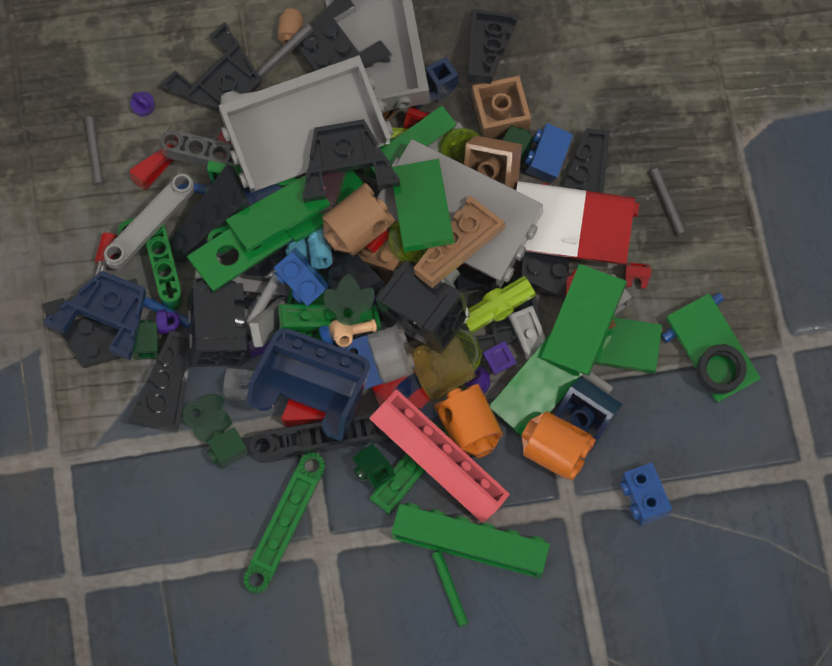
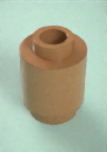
[277,8,303,45]

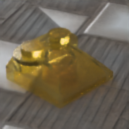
[411,333,476,400]

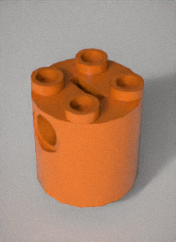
[434,384,503,459]
[521,411,596,481]

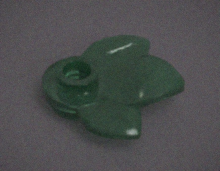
[324,274,375,326]
[182,394,232,443]

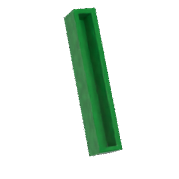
[391,503,550,579]

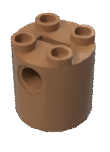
[322,183,396,257]

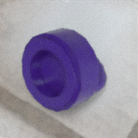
[130,92,155,117]
[156,309,180,335]
[464,367,491,394]

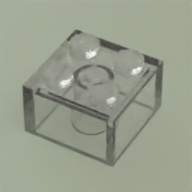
[366,325,415,384]

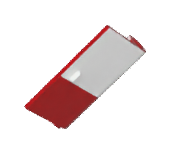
[516,181,639,265]

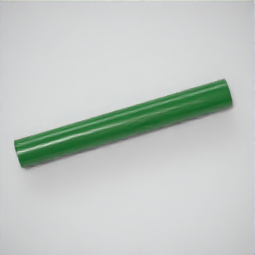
[432,551,469,627]

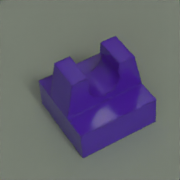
[482,341,517,376]

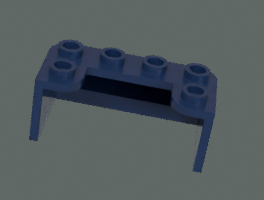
[246,328,370,441]

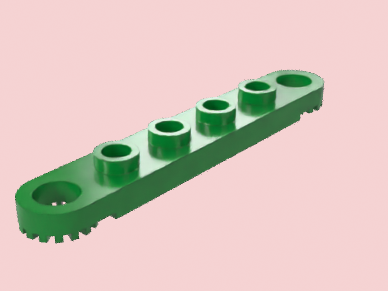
[243,452,325,594]

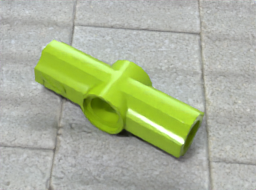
[465,276,536,333]

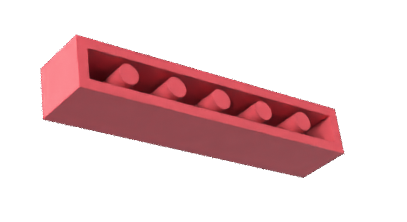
[369,389,510,523]

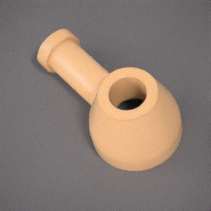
[329,319,377,347]

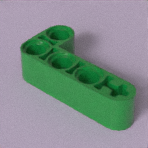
[118,218,183,310]

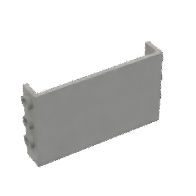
[325,0,431,113]
[219,55,393,193]
[377,139,543,288]

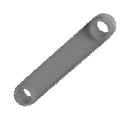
[104,174,194,269]

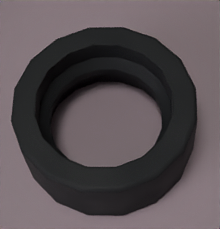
[696,344,747,394]

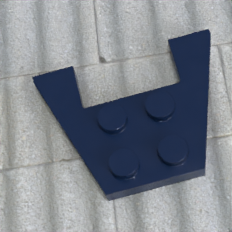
[44,271,146,361]

